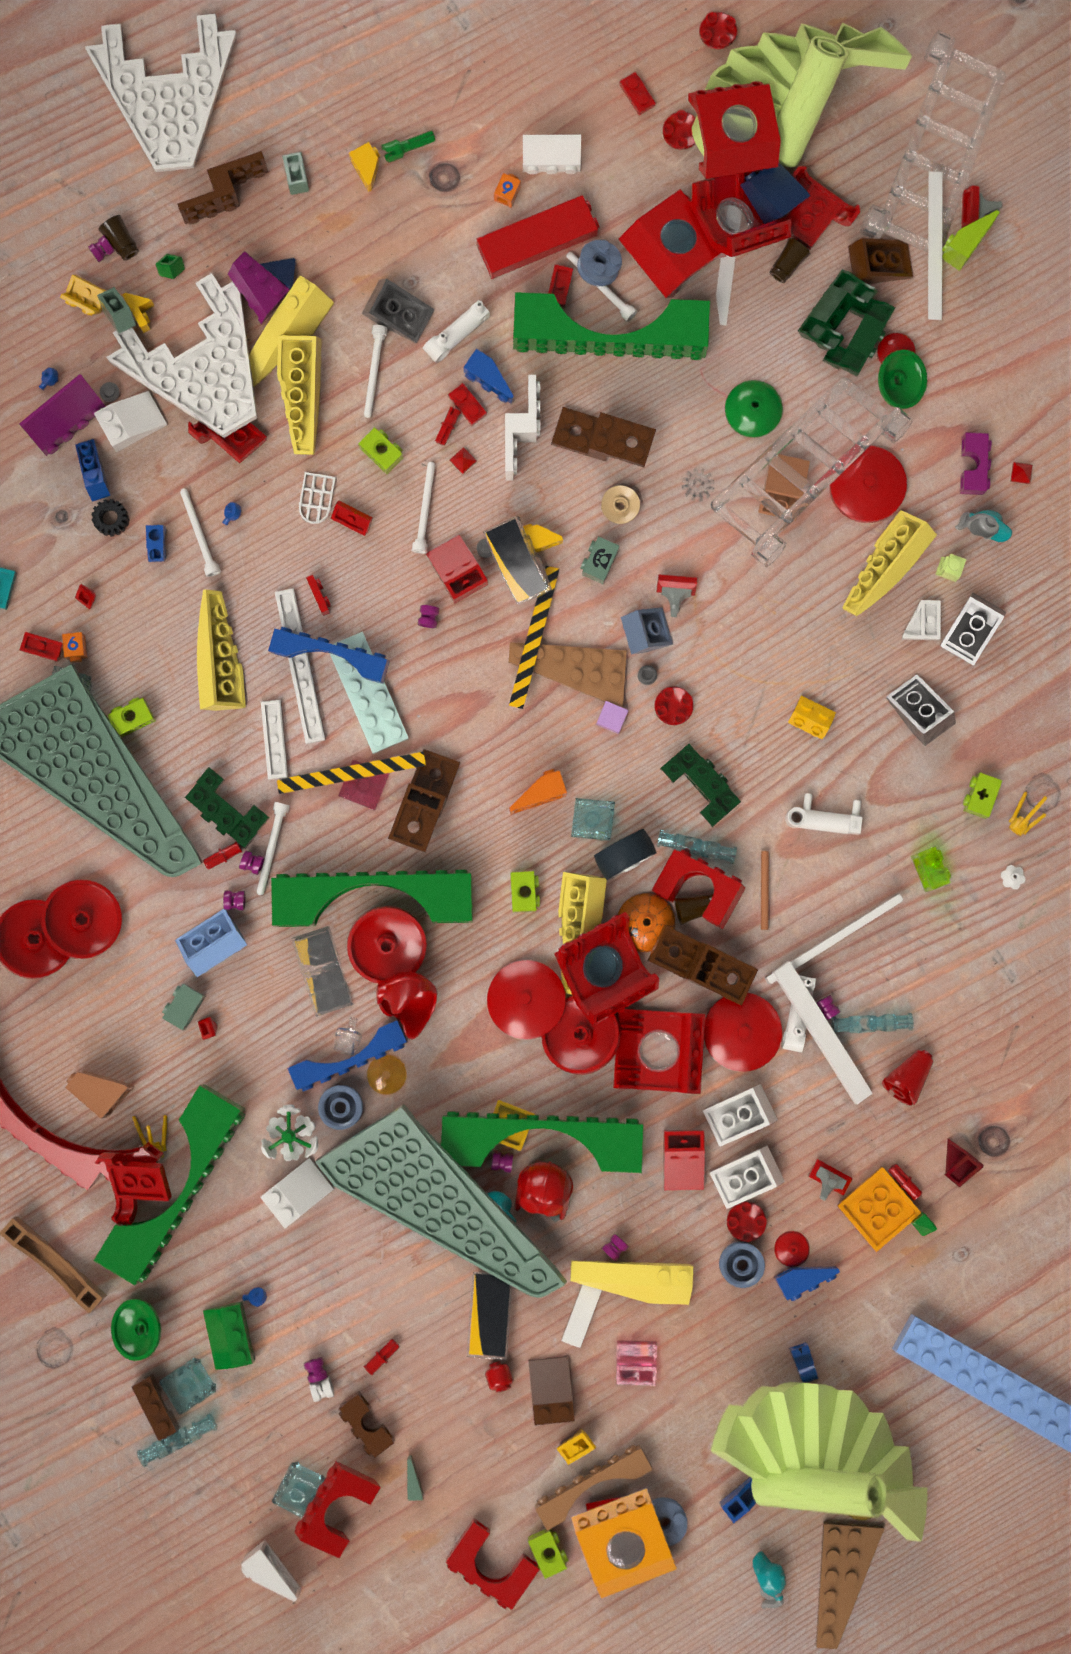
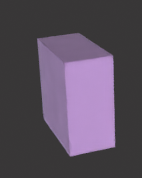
[596,701,628,734]

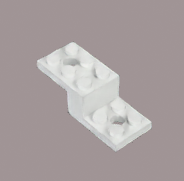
[505,375,540,481]

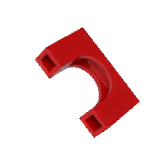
[652,849,746,929]
[294,1461,381,1559]
[446,1518,540,1610]

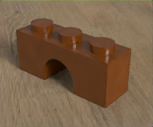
[131,1374,180,1441]
[338,1391,395,1458]

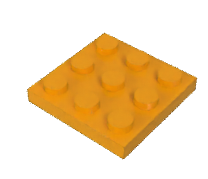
[837,1167,921,1252]

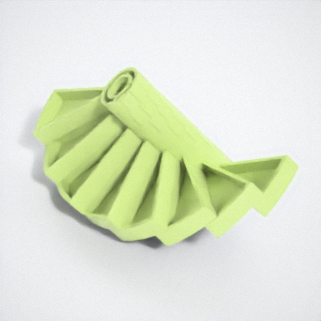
[692,22,912,167]
[711,1382,927,1542]

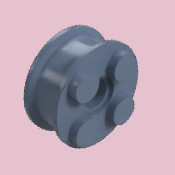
[577,240,622,286]
[318,1085,363,1130]
[719,1242,765,1288]
[652,1497,688,1547]

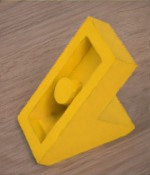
[122,293,154,333]
[556,1428,596,1465]

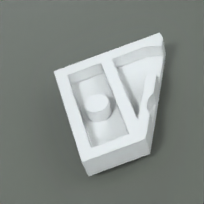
[902,600,941,640]

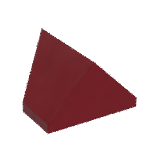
[944,1139,984,1187]

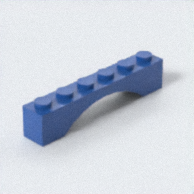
[268,627,390,684]
[287,1020,407,1092]
[719,1477,756,1523]

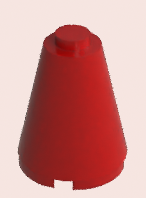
[882,1050,934,1106]

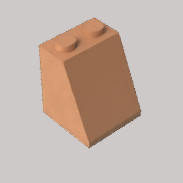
[758,453,810,521]
[65,1071,134,1119]

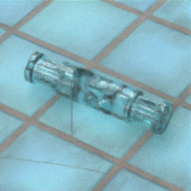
[656,830,737,864]
[832,1013,913,1034]
[137,1414,218,1467]

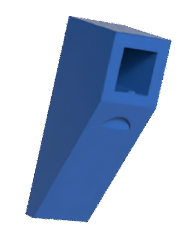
[463,349,514,404]
[75,439,111,502]
[774,1266,840,1301]

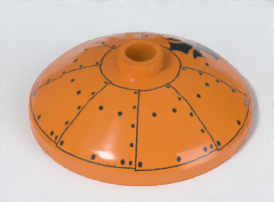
[617,893,675,952]

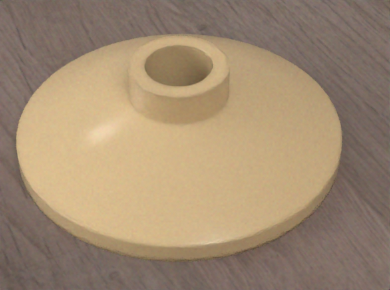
[601,485,640,524]

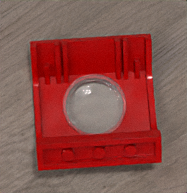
[688,81,781,179]
[687,171,791,257]
[613,1009,705,1094]

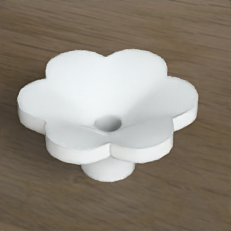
[1001,865,1025,890]

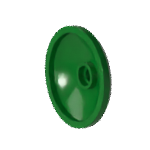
[878,350,927,409]
[725,380,783,438]
[111,1299,161,1361]

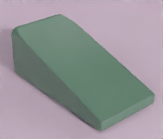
[282,152,309,195]
[407,1455,424,1501]

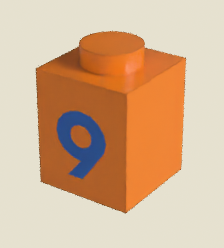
[494,173,521,208]
[62,632,87,663]

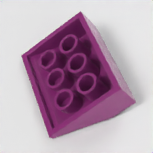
[19,374,106,456]

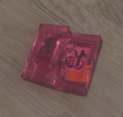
[616,1341,657,1386]

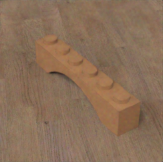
[0,1216,107,1314]
[535,1445,653,1531]

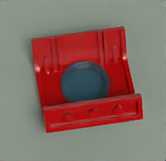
[618,189,727,298]
[554,912,660,1026]

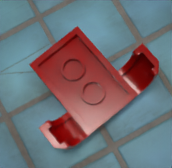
[787,166,860,250]
[188,421,267,464]
[95,1152,172,1225]

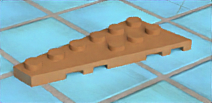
[509,642,627,708]
[816,1522,884,1649]

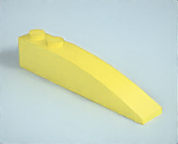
[249,275,334,387]
[277,336,322,455]
[842,510,937,616]
[197,589,246,711]
[558,872,607,994]
[570,1260,693,1305]

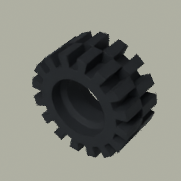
[91,499,129,537]

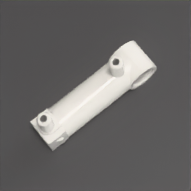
[423,300,490,363]
[785,793,862,835]
[782,975,816,1053]

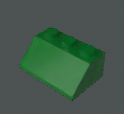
[203,1301,255,1370]

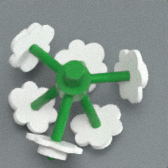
[261,1104,319,1161]

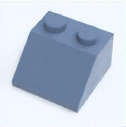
[621,608,673,655]

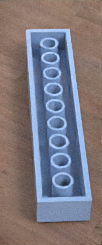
[892,1314,1071,1453]

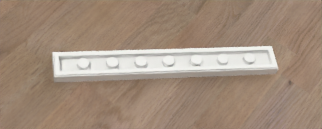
[275,588,325,744]
[765,894,903,984]
[772,961,873,1105]

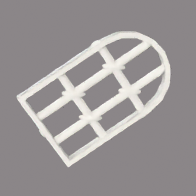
[299,472,336,524]

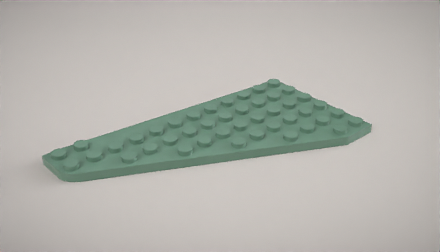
[0,664,203,877]
[315,1104,567,1298]

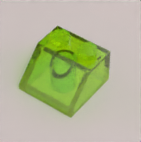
[911,846,951,892]

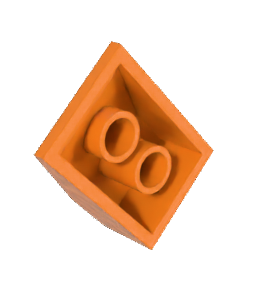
[509,769,567,815]

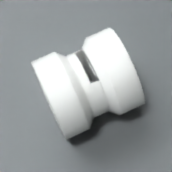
[309,1377,335,1402]

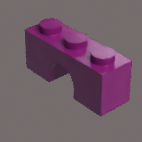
[960,432,992,495]

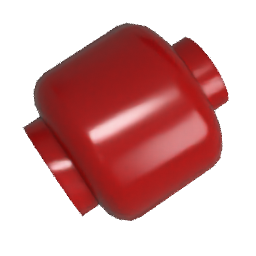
[485,1361,514,1393]

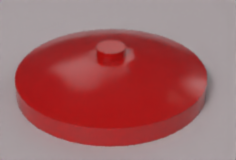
[829,445,907,523]
[41,880,122,959]
[0,899,69,979]
[347,906,426,984]
[487,960,566,1040]
[704,993,782,1072]
[542,996,621,1075]

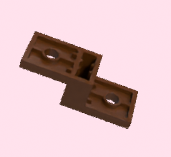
[177,151,268,224]
[551,407,656,468]
[388,749,461,853]
[647,925,759,1005]

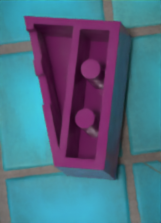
[228,251,290,325]

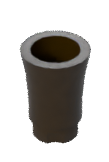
[98,215,139,261]
[769,238,810,283]
[674,894,713,925]

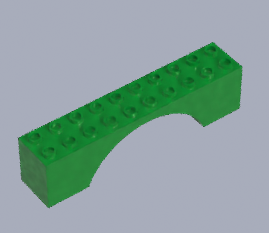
[513,292,710,360]
[271,870,473,927]
[93,1084,246,1286]
[441,1111,643,1173]

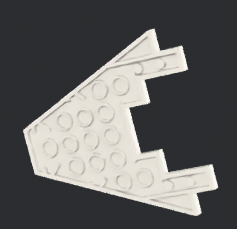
[85,14,236,172]
[107,273,257,438]

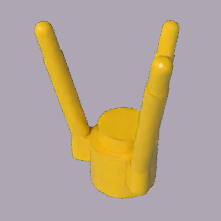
[1008,792,1047,837]
[132,1115,167,1157]

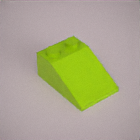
[942,210,1000,271]

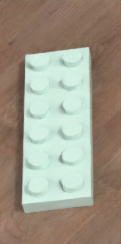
[330,631,409,754]

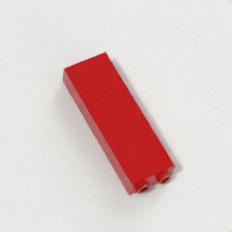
[476,195,600,280]

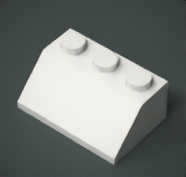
[523,135,581,174]

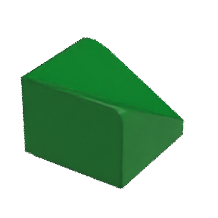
[155,254,185,279]
[911,1212,937,1236]

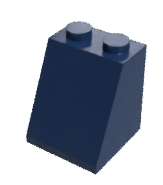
[740,163,810,224]

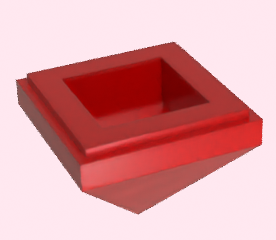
[450,447,477,474]
[1010,462,1033,484]
[75,584,96,609]
[198,1017,218,1040]

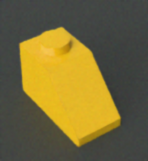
[349,142,380,192]
[520,524,563,555]

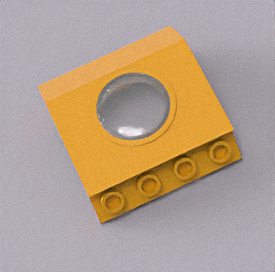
[571,1488,677,1599]

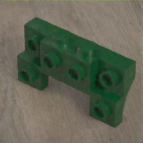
[798,269,878,353]
[822,299,896,377]
[660,744,741,827]
[184,767,270,849]

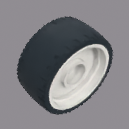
[594,829,657,880]

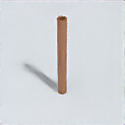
[761,851,769,930]

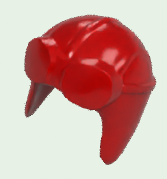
[376,972,438,1039]
[514,1162,573,1220]

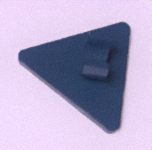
[260,258,296,289]

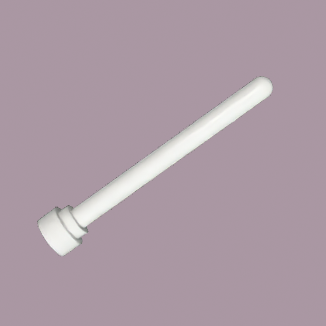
[567,251,638,322]
[364,325,388,418]
[412,462,435,554]
[180,488,221,577]
[257,802,290,895]

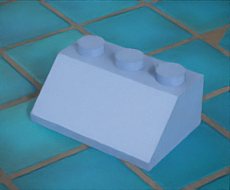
[175,909,247,977]

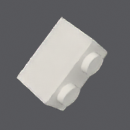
[94,391,167,452]
[703,1084,778,1147]
[710,1146,785,1209]
[260,1158,334,1228]
[241,1540,301,1601]

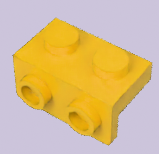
[60,274,106,316]
[788,695,836,739]

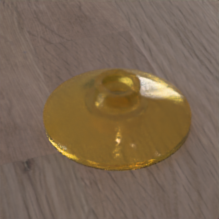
[367,1055,406,1095]

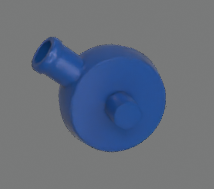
[39,367,58,390]
[222,502,241,525]
[242,1287,267,1307]

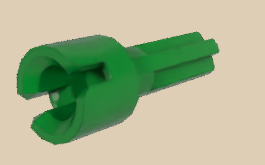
[381,131,435,163]

